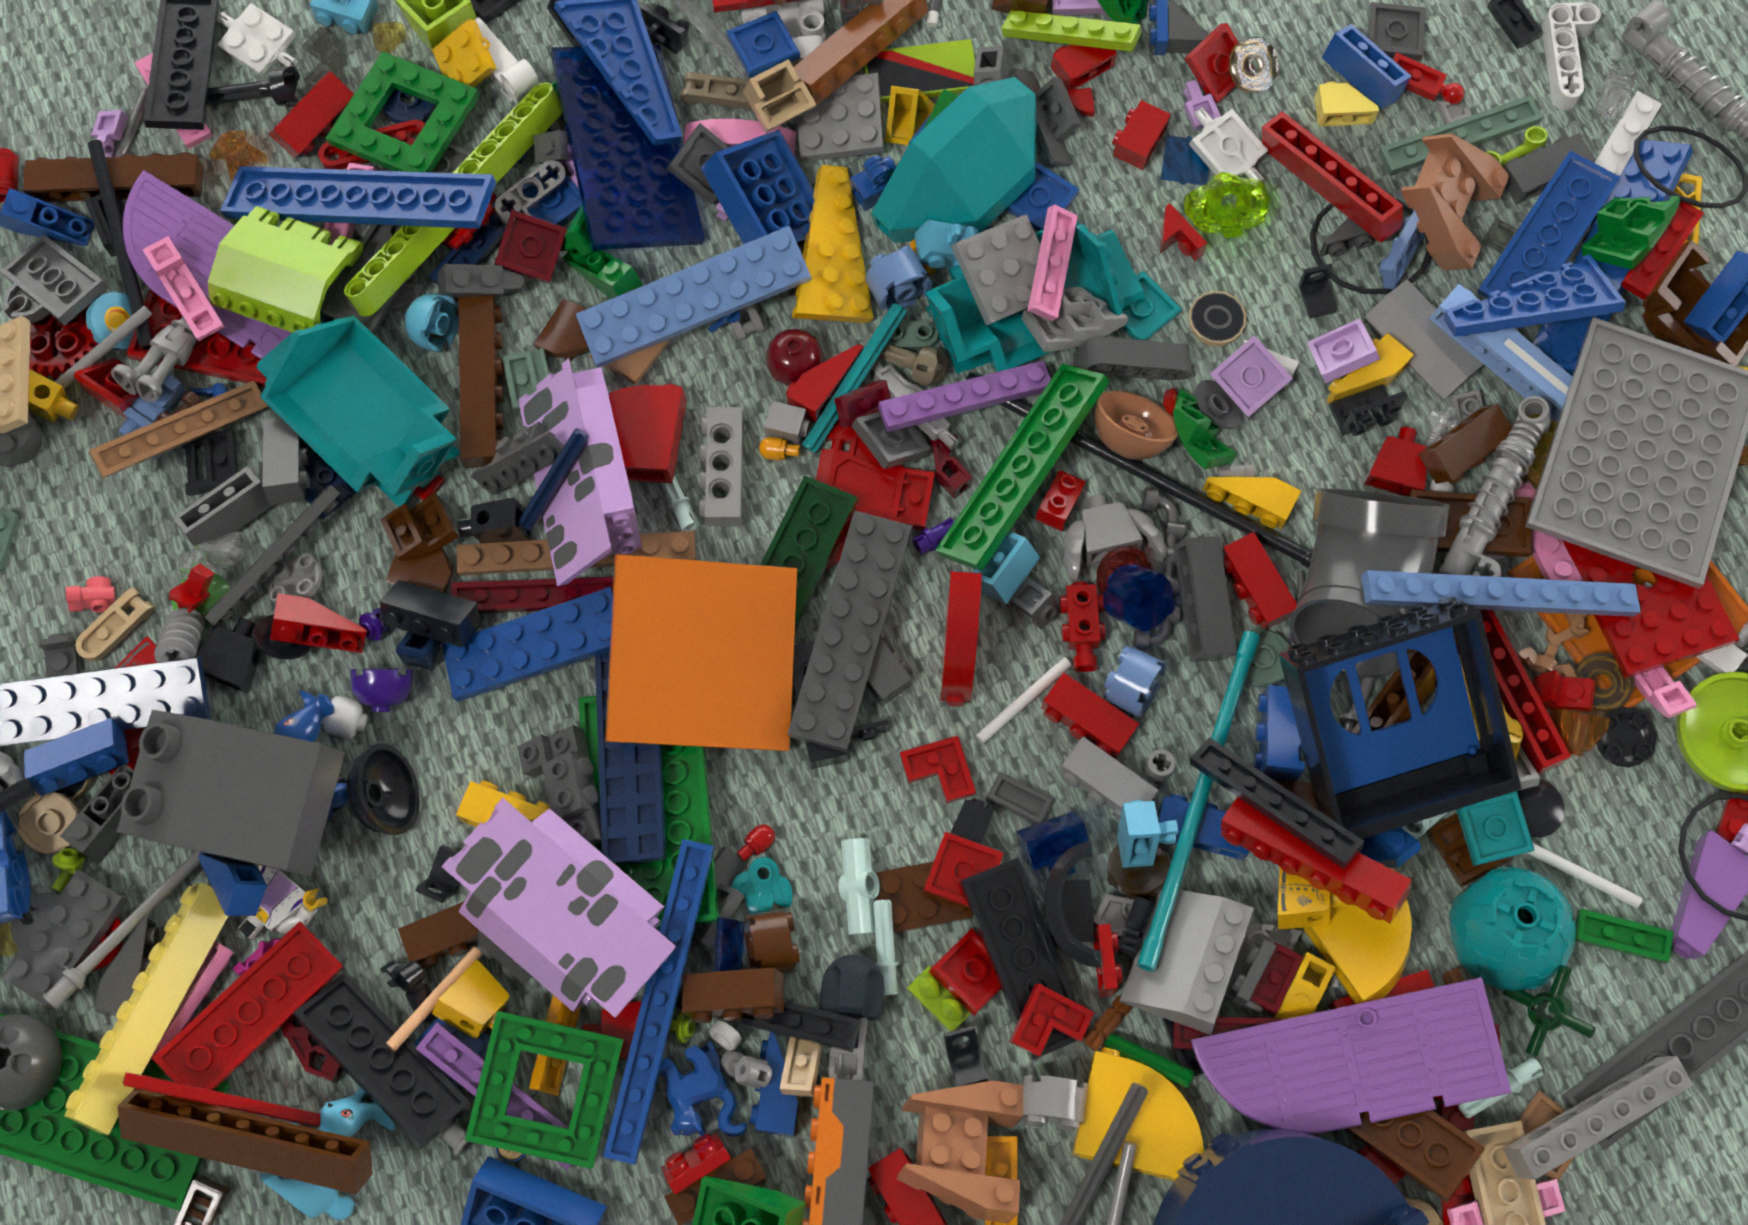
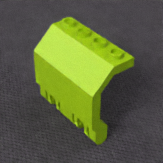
[208,206,363,333]

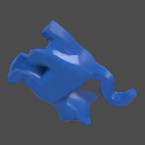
[659,1041,747,1137]

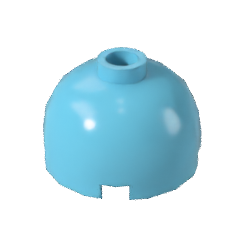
[405,293,459,353]

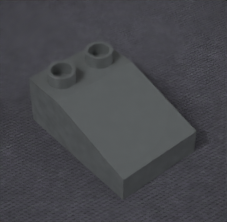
[116,709,345,876]

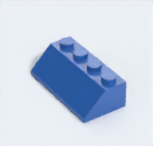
[461,1156,607,1225]

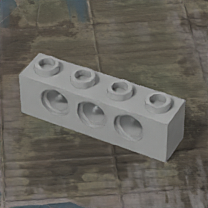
[699,407,744,526]

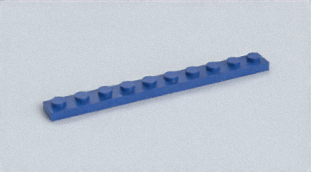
[603,839,715,1165]

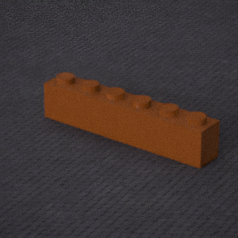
[793,0,928,106]

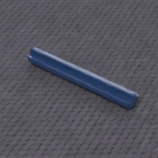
[518,428,589,530]

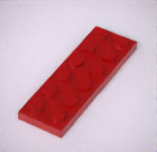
[152,921,345,1090]

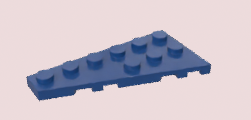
[553,0,683,146]
[1444,254,1625,337]

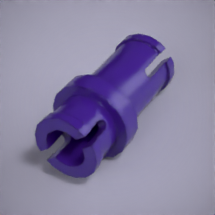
[912,517,955,555]

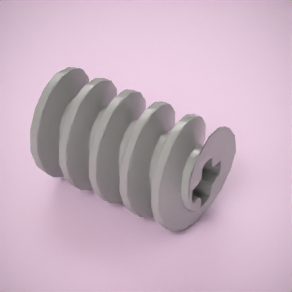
[154,608,206,663]

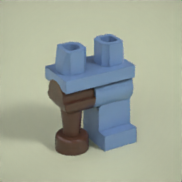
[118,374,204,459]

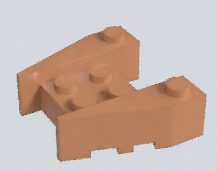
[1401,133,1509,270]
[897,1080,1024,1224]

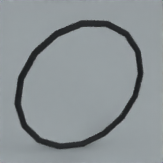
[1633,125,1748,209]
[1310,198,1431,294]
[1678,792,1748,921]

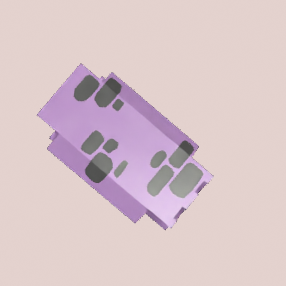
[518,358,642,586]
[441,798,676,1017]

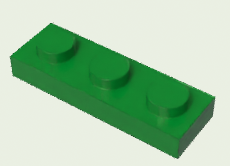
[1575,909,1674,964]

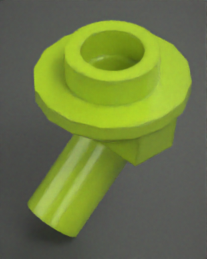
[51,848,85,893]
[669,1012,696,1043]

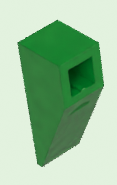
[561,246,644,299]

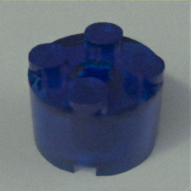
[1103,564,1176,631]

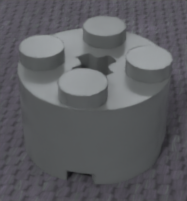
[0,412,42,467]

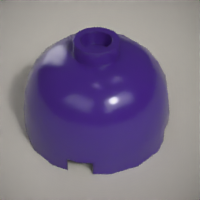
[350,668,413,712]

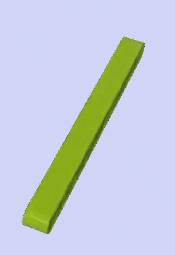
[344,82,564,317]

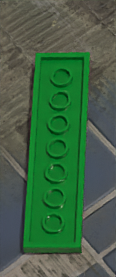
[935,364,1110,571]

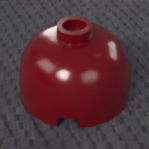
[766,328,823,386]

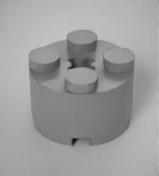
[1023,1075,1088,1131]

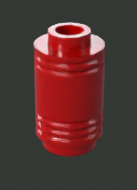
[0,148,19,202]

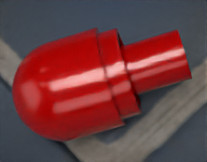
[736,824,775,862]

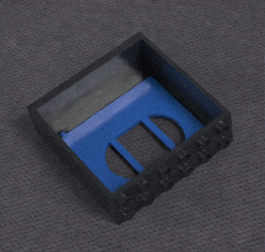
[1279,597,1522,839]

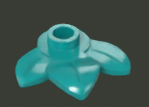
[731,857,793,914]

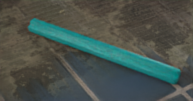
[802,303,907,453]

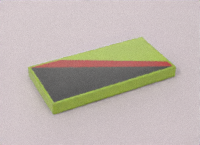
[864,39,975,103]

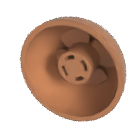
[1094,391,1178,460]

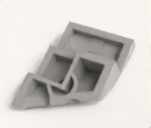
[1022,287,1128,352]

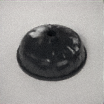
[346,743,420,836]

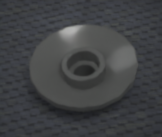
[1195,380,1243,429]

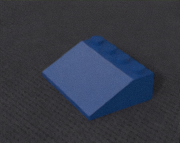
[701,129,814,247]

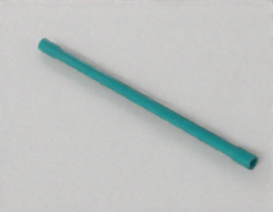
[1137,631,1261,972]

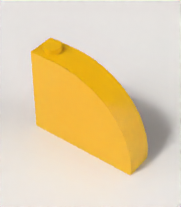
[1302,868,1412,1004]
[1071,1048,1204,1181]

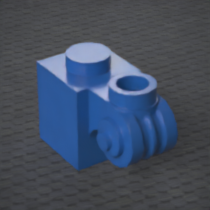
[850,155,896,212]

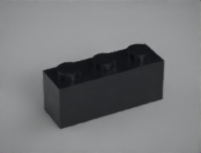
[379,580,480,648]

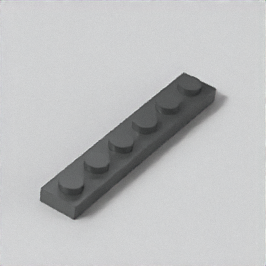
[204,485,340,625]

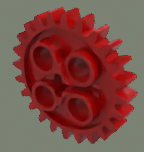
[29,304,98,380]

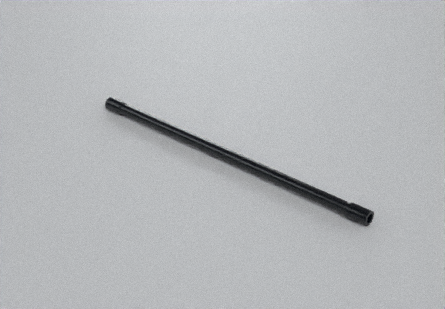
[965,372,1313,569]

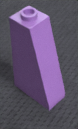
[1671,830,1748,960]

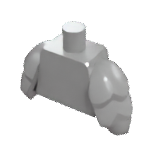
[1062,494,1169,581]

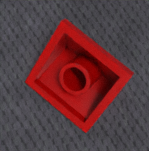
[74,358,140,419]

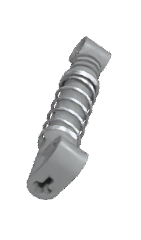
[1621,1,1748,146]
[1438,396,1551,577]

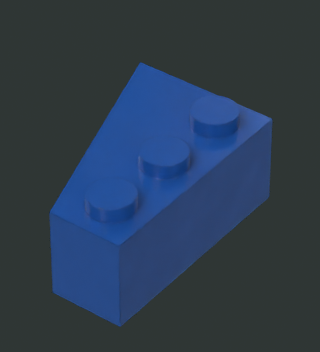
[1253,685,1305,781]

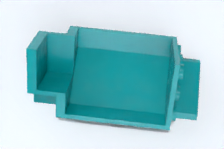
[925,221,1145,374]
[256,315,460,507]

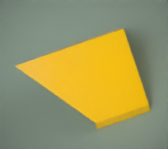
[885,86,935,145]

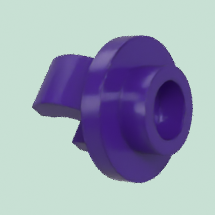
[359,608,390,641]

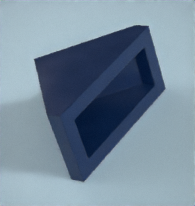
[396,632,441,670]

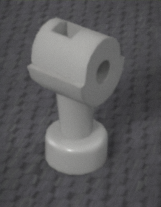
[720,1050,772,1089]

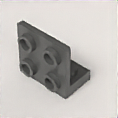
[1224,937,1277,1007]

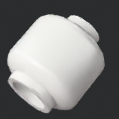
[321,696,368,739]

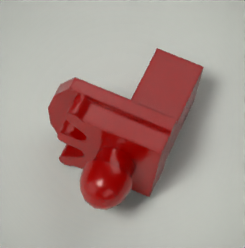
[169,563,215,613]

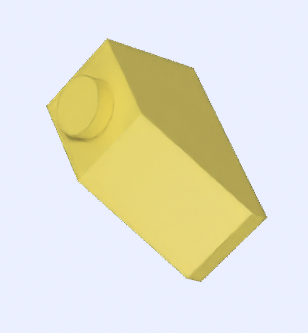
[1314,82,1379,127]

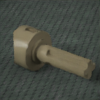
[878,343,949,387]

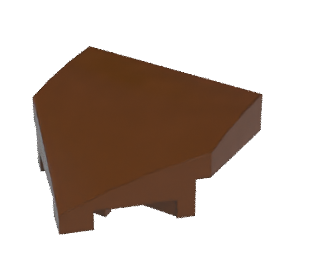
[533,299,589,362]
[386,547,454,593]

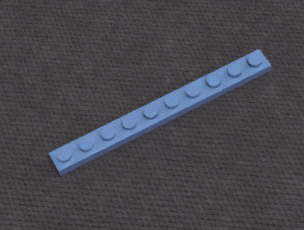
[1361,570,1641,617]

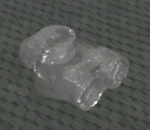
[1425,407,1461,445]

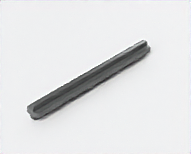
[1060,1082,1148,1225]

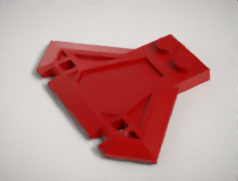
[815,421,935,571]

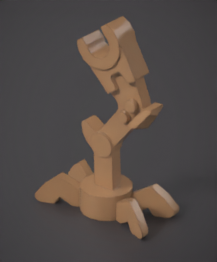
[1517,613,1589,678]

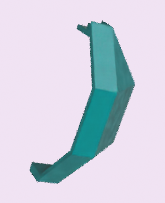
[871,77,1037,243]

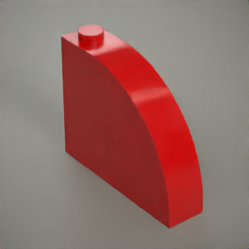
[608,384,687,483]
[940,571,982,707]

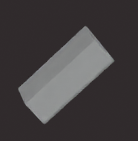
[1364,279,1484,401]

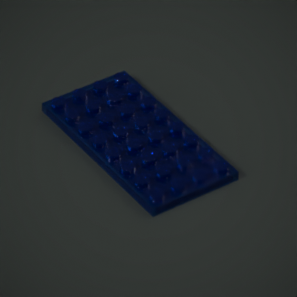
[550,45,705,250]

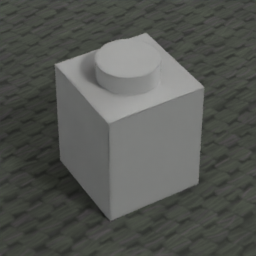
[764,401,810,445]

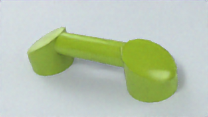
[1485,126,1548,167]

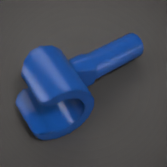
[708,310,740,333]
[189,383,230,397]

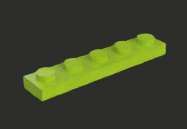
[1001,10,1141,52]

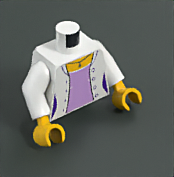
[238,864,328,940]

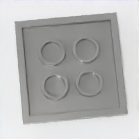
[798,73,884,161]
[951,214,1040,326]

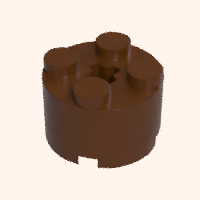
[744,909,800,974]

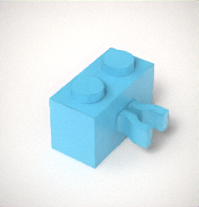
[310,0,379,34]
[915,220,978,269]
[973,531,1040,604]
[1117,800,1178,868]

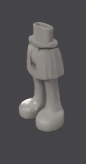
[111,317,197,402]

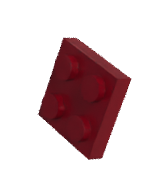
[494,210,567,284]

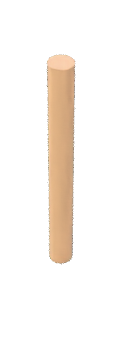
[386,946,483,1051]

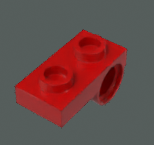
[1035,470,1086,532]

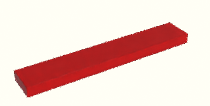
[122,1071,320,1127]

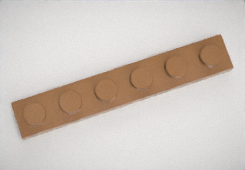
[88,381,268,479]

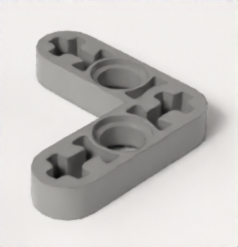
[494,160,566,227]

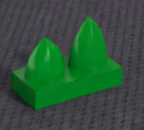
[560,198,609,256]

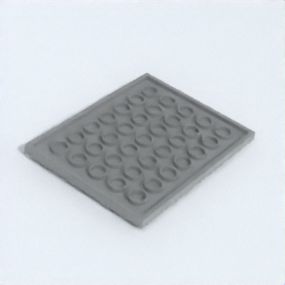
[1525,317,1748,589]

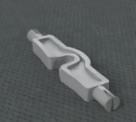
[871,360,959,450]

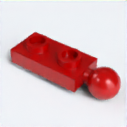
[1393,52,1465,105]

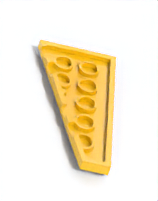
[792,164,874,323]

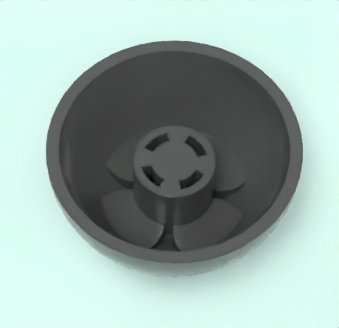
[0,1014,63,1111]

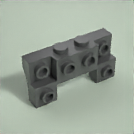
[518,725,601,847]

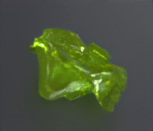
[1183,172,1271,238]

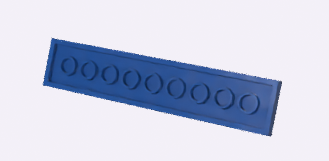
[1533,139,1693,376]
[220,166,496,229]

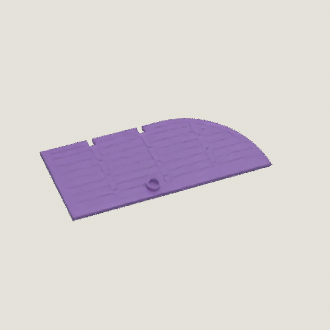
[123,170,333,359]
[1191,977,1511,1134]

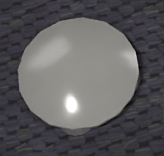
[268,553,323,604]

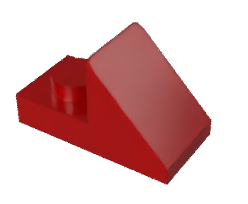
[1160,203,1207,261]
[1533,670,1596,711]

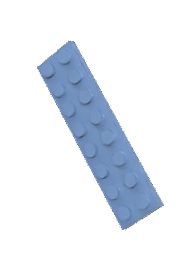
[576,226,812,368]

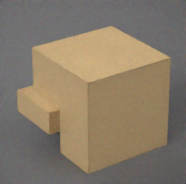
[743,59,816,133]

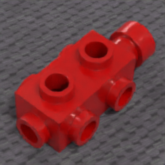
[1059,581,1105,672]

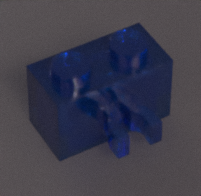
[1015,811,1090,874]

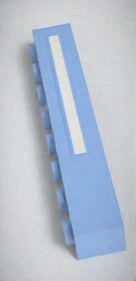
[1429,284,1572,424]

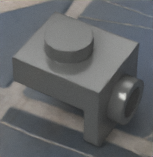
[534,130,568,164]

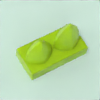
[907,966,971,1032]

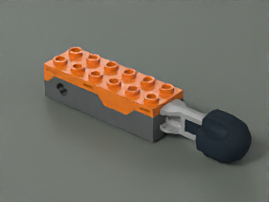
[802,954,885,1225]

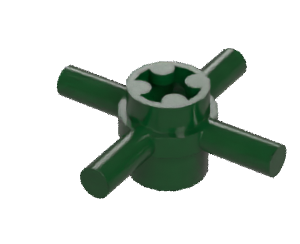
[1503,965,1596,1056]

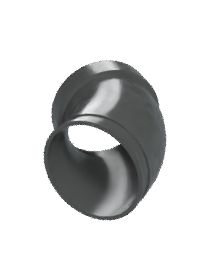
[1290,488,1450,678]

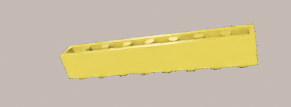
[64,883,229,1135]

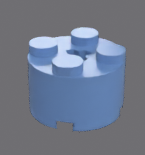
[865,246,932,311]
[1104,646,1167,718]

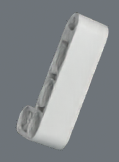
[1542,2,1601,110]
[475,17,539,105]

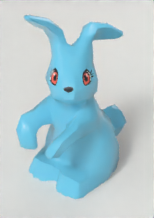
[259,1086,396,1221]

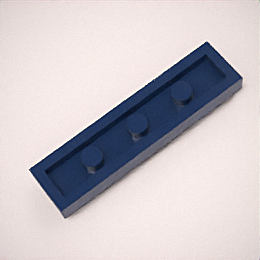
[429,193,514,285]

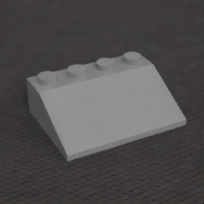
[1120,890,1254,1035]

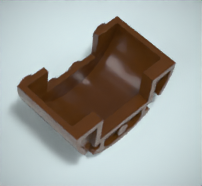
[1642,240,1748,366]

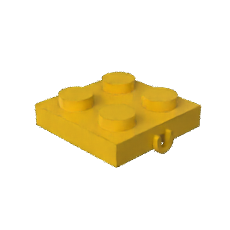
[432,19,497,87]

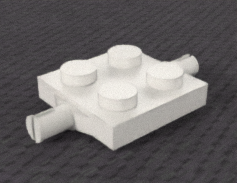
[217,3,298,76]
[1189,107,1268,187]

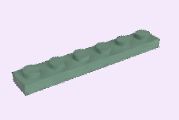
[1378,95,1543,176]

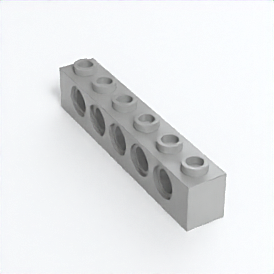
[1503,1056,1693,1180]

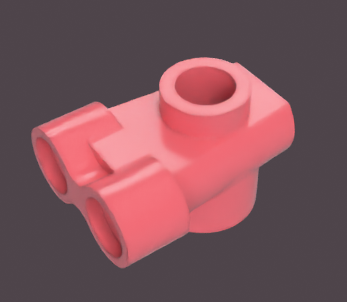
[66,576,116,613]

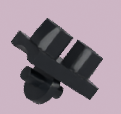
[641,4,689,54]

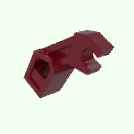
[930,434,972,499]
[282,1016,343,1084]

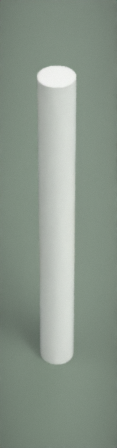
[976,657,1072,744]
[1527,842,1643,908]

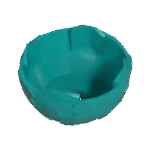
[1449,867,1576,991]

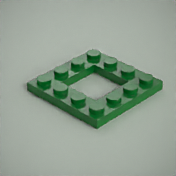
[326,51,480,172]
[465,1011,624,1169]

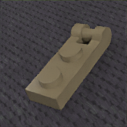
[680,72,753,110]

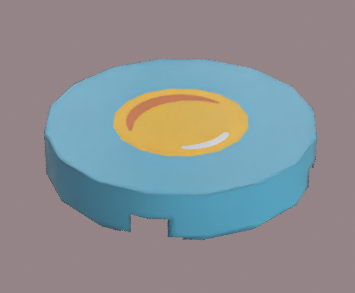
[86,292,134,351]

